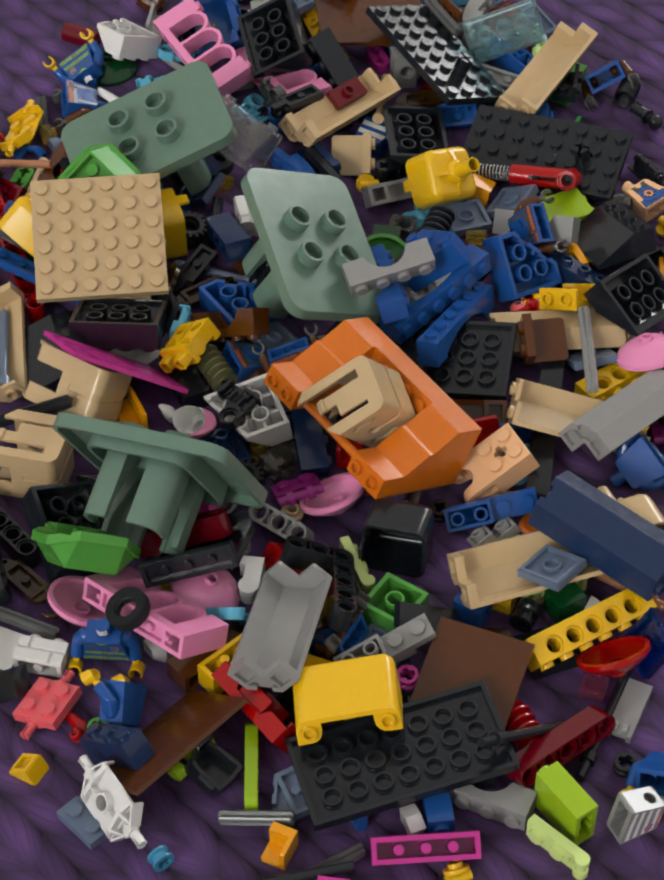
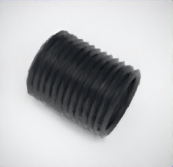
[614,77,641,107]

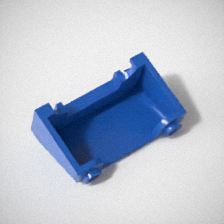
[180,0,244,58]

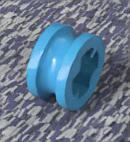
[147,845,175,872]

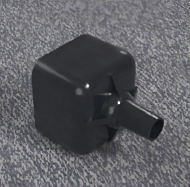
[358,491,434,577]

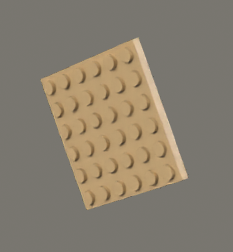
[30,173,169,303]

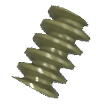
[195,344,238,392]

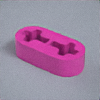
[366,46,390,74]

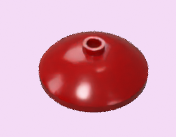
[576,636,651,677]

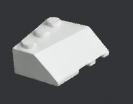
[97,18,163,61]
[203,373,293,446]

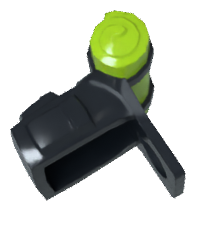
[167,731,243,797]

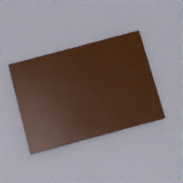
[315,0,422,46]
[409,617,535,730]
[109,690,247,796]

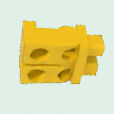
[159,317,221,374]

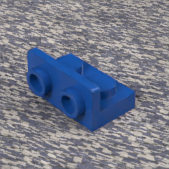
[437,103,477,130]

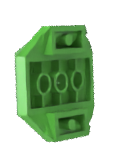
[58,143,142,179]
[31,521,141,575]

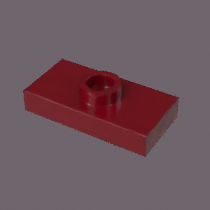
[326,77,368,111]

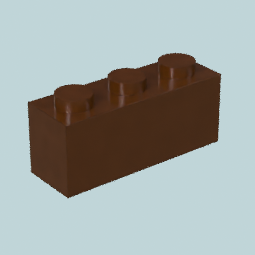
[166,620,240,694]

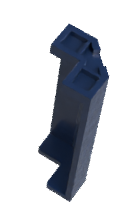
[527,470,664,601]

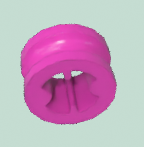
[397,664,419,691]

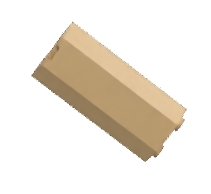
[494,21,598,114]
[278,68,401,147]
[0,282,27,403]
[487,308,629,353]
[506,378,651,452]
[447,530,605,610]

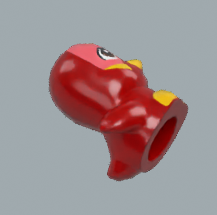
[509,292,541,312]

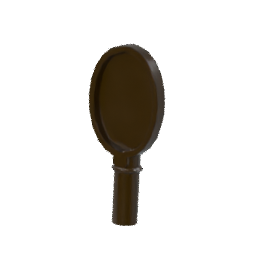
[167,263,180,293]

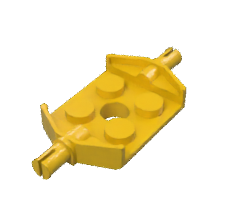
[0,99,44,157]

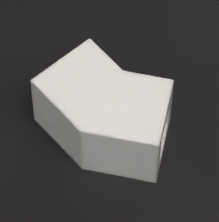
[143,639,171,663]
[399,803,427,834]

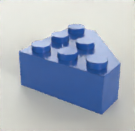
[403,229,470,293]
[482,231,562,302]
[198,279,289,340]

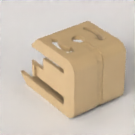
[22,340,132,422]
[297,355,415,448]
[0,409,75,498]

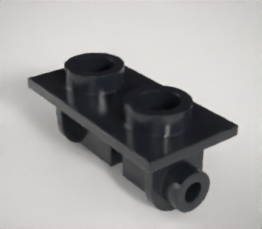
[628,154,664,186]

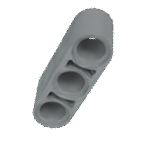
[249,503,314,541]

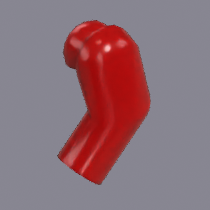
[64,710,88,743]

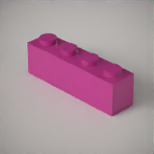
[370,830,482,866]

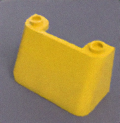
[292,654,403,746]

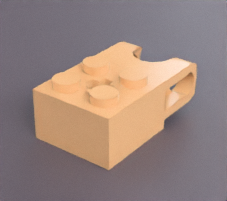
[455,423,540,502]

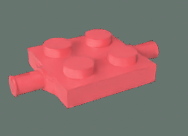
[12,669,83,740]

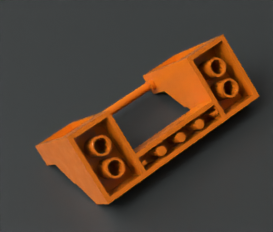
[264,317,482,500]

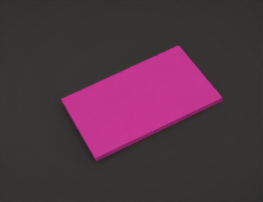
[43,330,189,394]

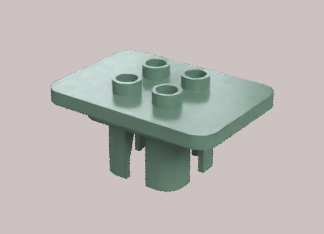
[61,61,236,196]
[241,167,383,323]
[53,412,268,555]

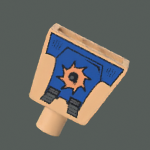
[621,179,664,222]

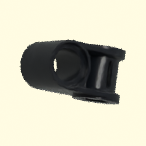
[374,156,407,183]

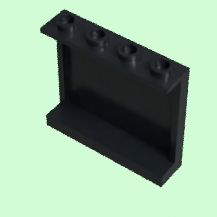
[138,509,255,588]

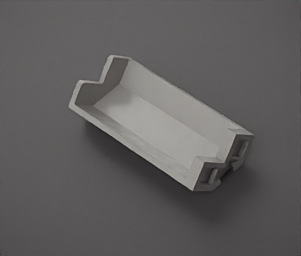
[558,369,664,461]
[227,561,333,693]

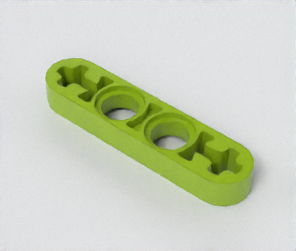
[244,723,259,810]

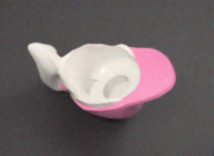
[158,404,217,439]

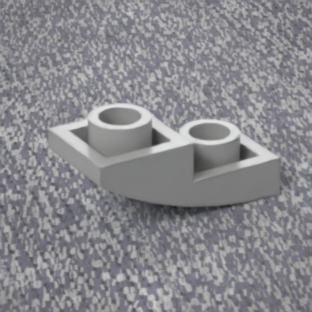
[466,516,521,547]

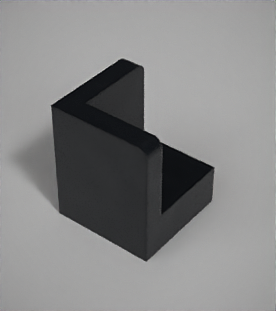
[0,664,32,703]

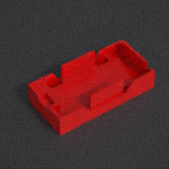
[211,660,296,754]

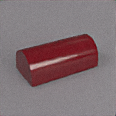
[61,22,102,46]

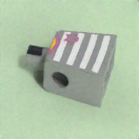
[606,786,664,845]

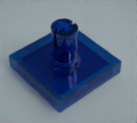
[625,607,664,679]

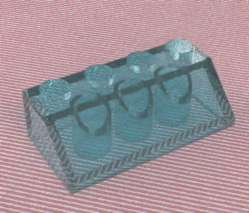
[461,0,548,63]

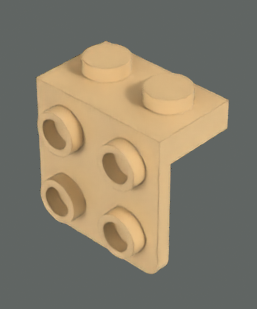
[331,132,375,176]

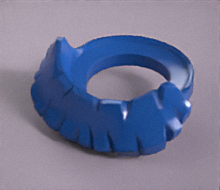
[13,145,46,160]

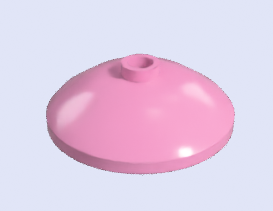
[617,333,664,372]
[299,472,365,516]
[169,569,240,611]
[47,576,107,627]

